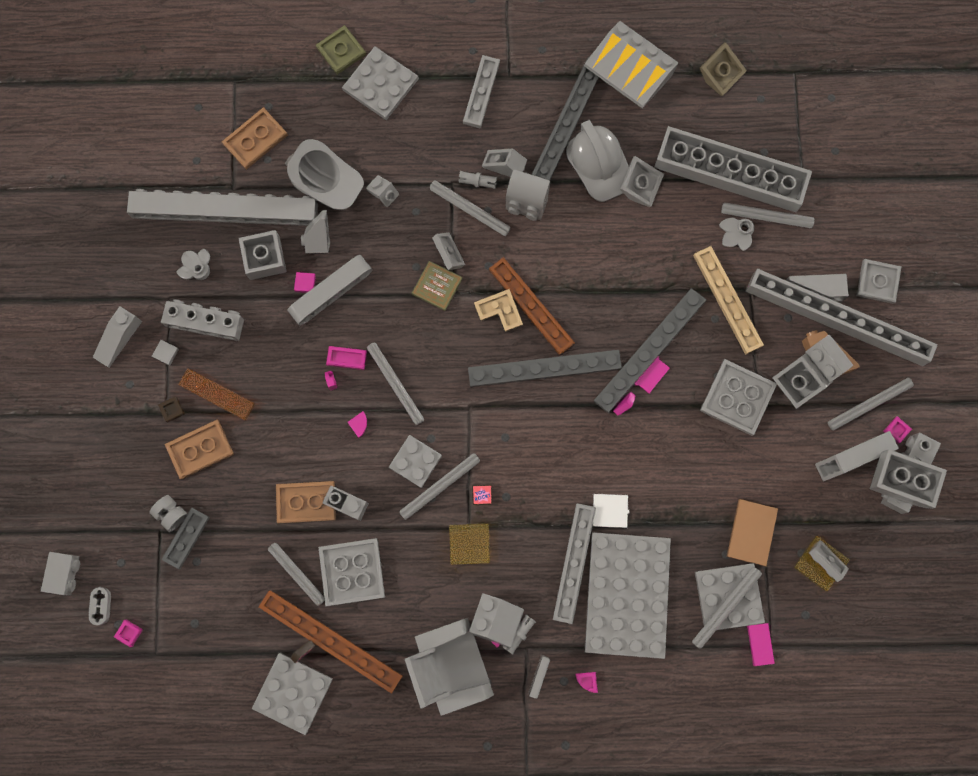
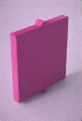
[635,357,670,393]

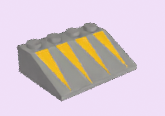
[584,21,678,109]

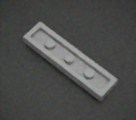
[463,55,500,129]

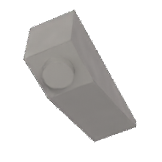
[786,274,849,303]
[93,306,142,368]

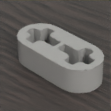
[89,587,111,625]

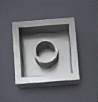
[239,230,287,280]
[773,353,833,409]

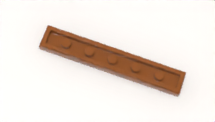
[489,257,575,355]

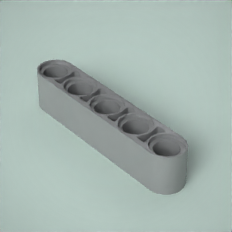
[287,255,372,325]

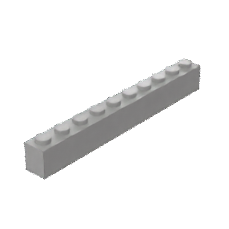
[127,189,318,226]
[745,269,938,366]

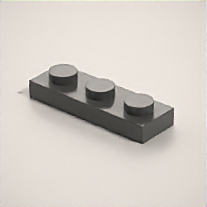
[161,508,210,569]

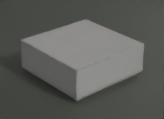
[152,340,179,366]

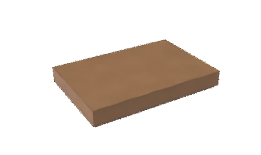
[222,107,288,170]
[165,419,234,479]
[276,481,336,524]
[726,499,778,566]

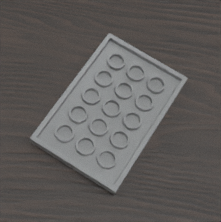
[585,533,671,659]

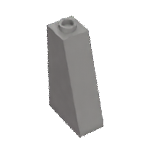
[815,431,899,481]

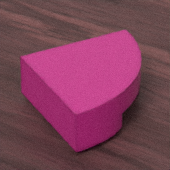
[325,371,337,390]
[613,392,635,416]
[348,411,367,438]
[575,672,598,693]

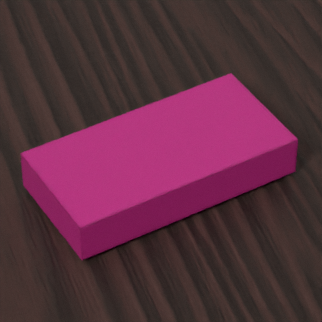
[326,346,367,370]
[747,623,775,666]

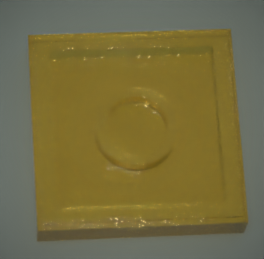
[449,524,490,565]
[793,536,850,591]

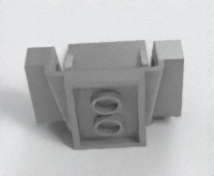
[405,618,494,716]

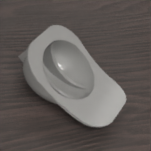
[566,120,629,202]
[285,139,364,210]

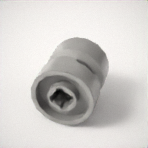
[150,495,188,532]

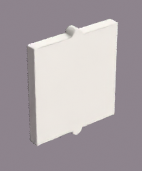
[593,494,629,528]

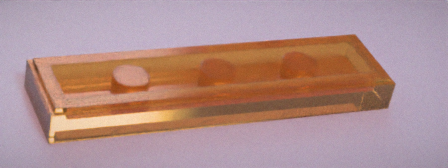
[178,368,255,421]

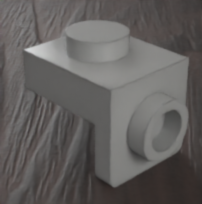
[366,175,399,207]

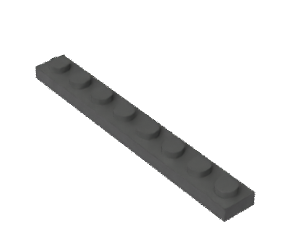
[532,57,599,181]
[594,288,706,414]
[468,350,622,387]

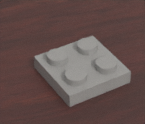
[389,435,442,488]

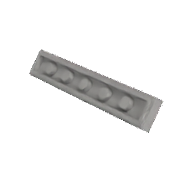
[553,504,596,624]

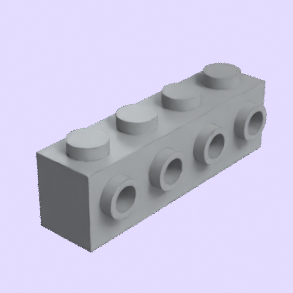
[161,300,244,341]
[881,432,941,514]

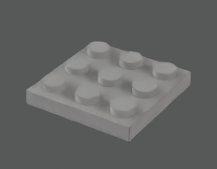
[342,47,419,120]
[700,359,777,436]
[318,538,385,606]
[695,563,765,630]
[252,653,333,735]

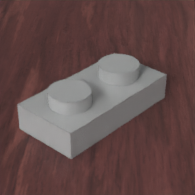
[432,232,465,270]
[809,540,849,582]

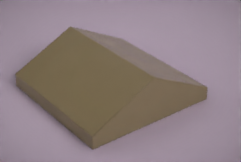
[700,43,747,96]

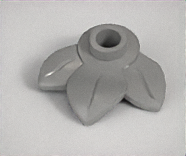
[719,218,754,251]
[177,249,210,280]

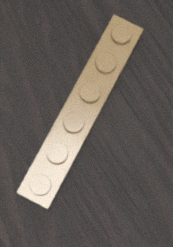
[693,246,764,355]

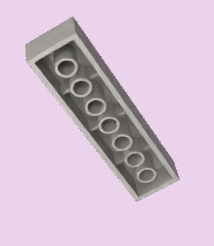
[654,126,812,212]

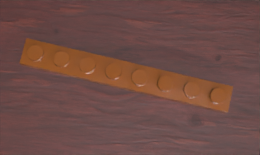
[259,590,403,694]

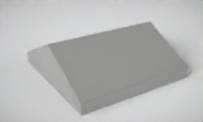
[620,156,664,207]

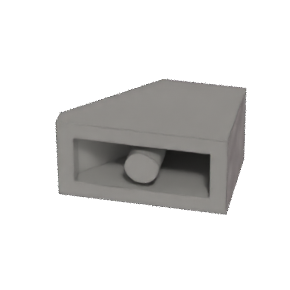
[482,148,527,177]
[301,210,330,253]

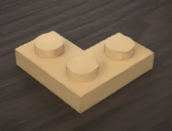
[474,289,523,332]

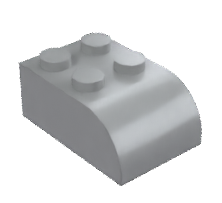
[506,169,550,221]
[870,449,947,509]

